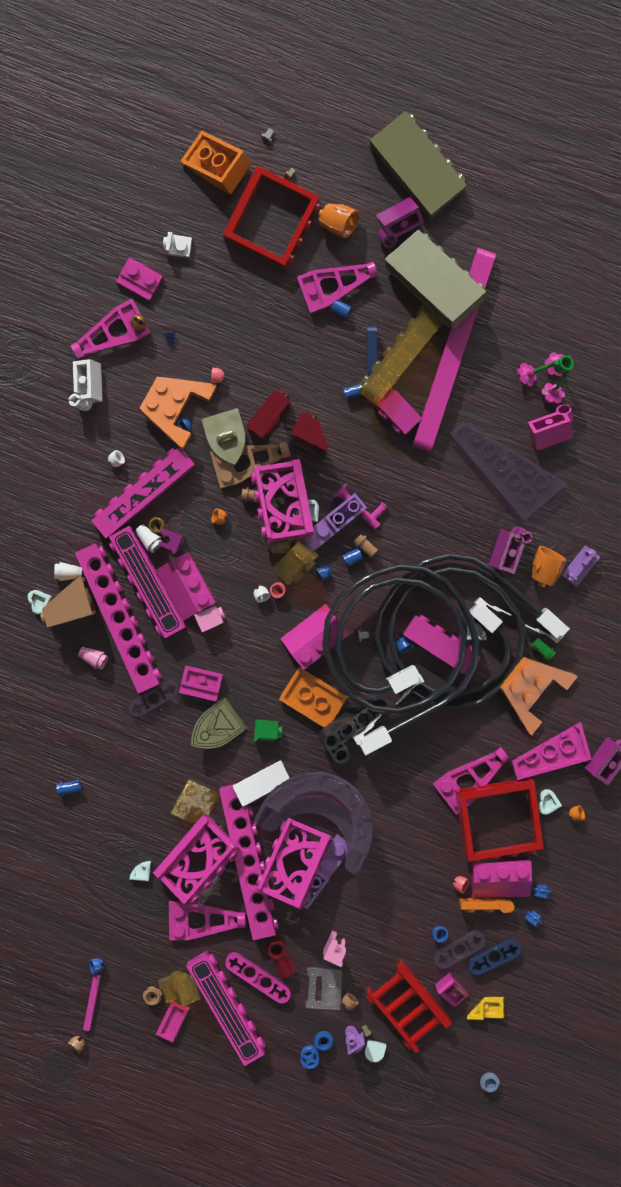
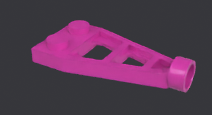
[297,262,378,314]
[70,299,151,359]
[433,747,510,815]
[169,900,246,940]

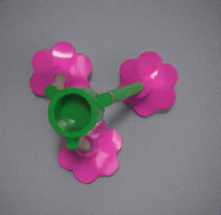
[517,353,574,404]

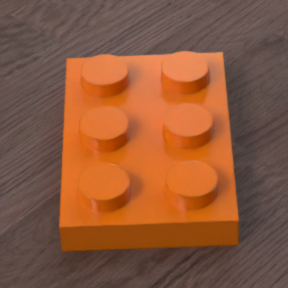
[279,667,347,727]

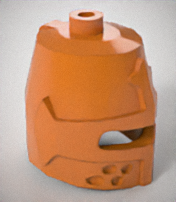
[318,204,361,239]
[532,546,566,587]

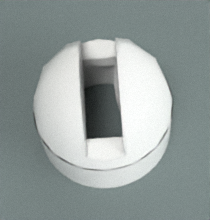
[108,450,125,467]
[253,586,270,603]

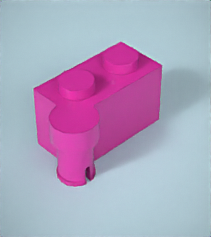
[371,386,422,434]

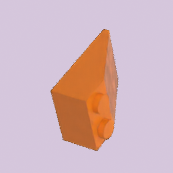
[180,131,252,195]

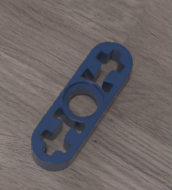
[367,325,377,381]
[468,939,521,975]

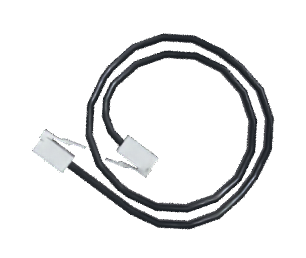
[374,553,569,711]
[322,564,480,755]

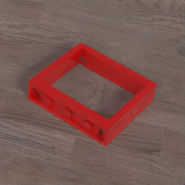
[223,165,321,269]
[455,778,544,863]

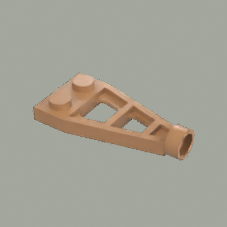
[210,442,291,489]

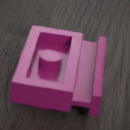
[116,257,163,301]
[179,665,223,701]

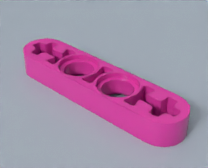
[225,952,290,1003]

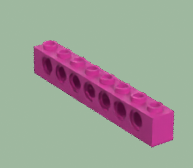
[75,543,162,693]
[219,784,279,940]

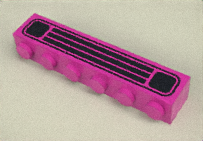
[109,526,186,638]
[186,950,266,1066]

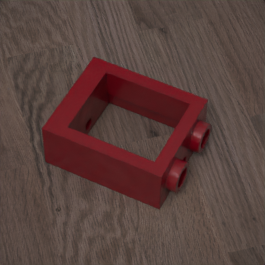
[246,389,291,441]

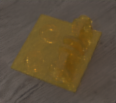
[170,779,220,824]

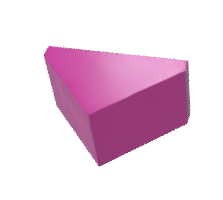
[435,972,469,1008]

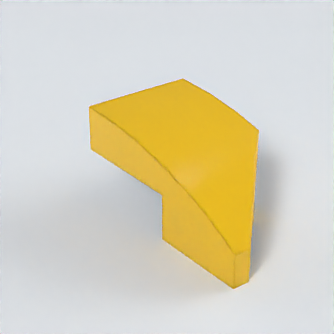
[467,997,504,1020]

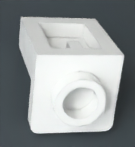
[163,232,192,258]

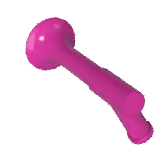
[333,483,388,530]

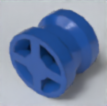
[300,1045,319,1069]

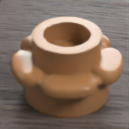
[143,986,162,1005]

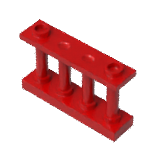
[367,960,452,1053]

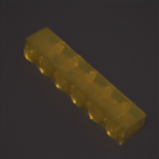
[359,304,444,406]

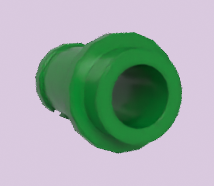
[530,637,556,661]

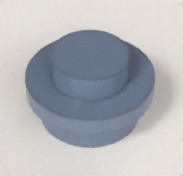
[480,1073,499,1092]

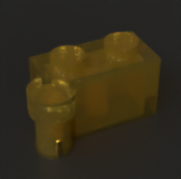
[272,539,319,585]
[158,971,200,1006]

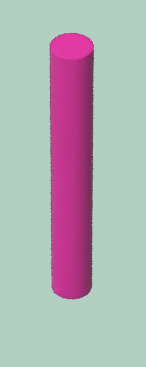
[83,973,101,1031]

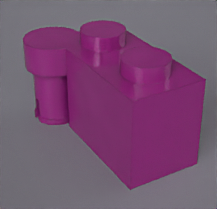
[489,527,533,574]
[585,737,621,785]

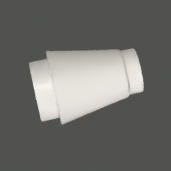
[135,524,162,553]
[54,562,82,581]

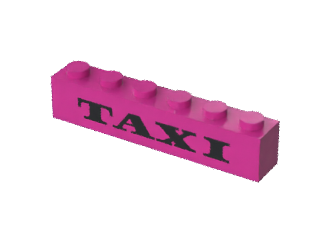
[91,447,196,539]

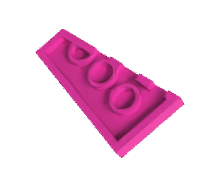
[512,722,592,780]

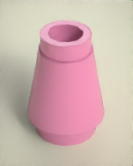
[78,646,108,670]

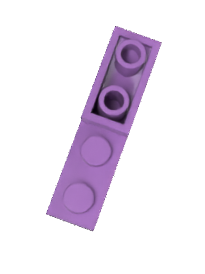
[295,493,367,557]
[292,834,353,909]

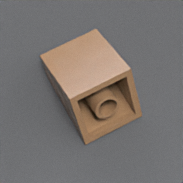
[40,577,98,627]

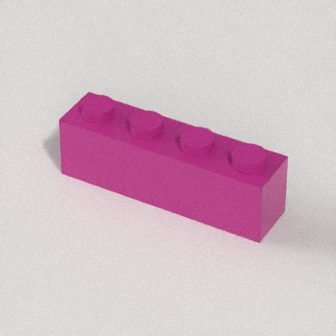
[402,614,481,675]

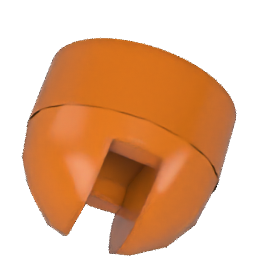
[211,508,228,525]
[569,805,585,822]

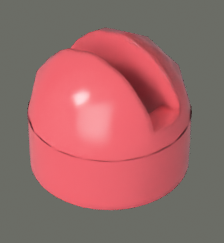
[211,368,224,383]
[270,582,286,598]
[453,876,469,893]

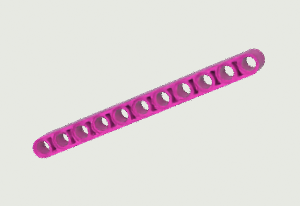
[412,248,496,452]

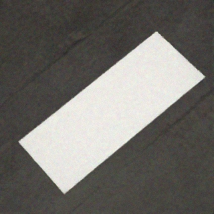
[233,760,291,807]

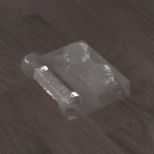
[306,967,342,1010]

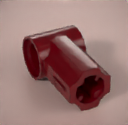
[268,937,296,978]

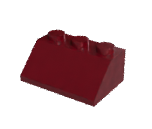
[291,411,328,456]

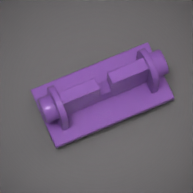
[562,545,600,587]
[345,1026,365,1055]

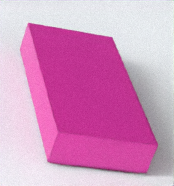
[156,999,190,1043]

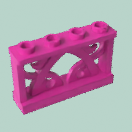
[251,459,314,544]
[153,815,240,905]
[256,818,333,910]

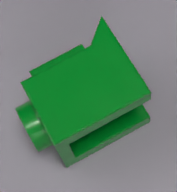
[254,719,282,742]

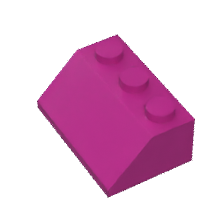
[156,552,217,621]
[281,604,349,670]
[471,858,532,898]

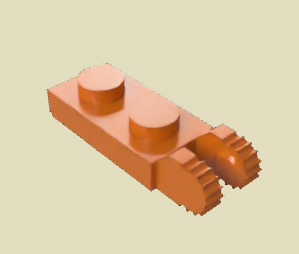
[459,898,514,913]

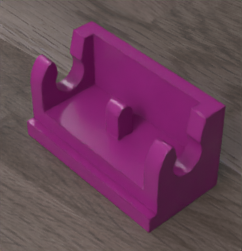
[159,528,185,555]

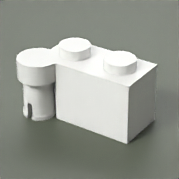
[69,359,102,411]

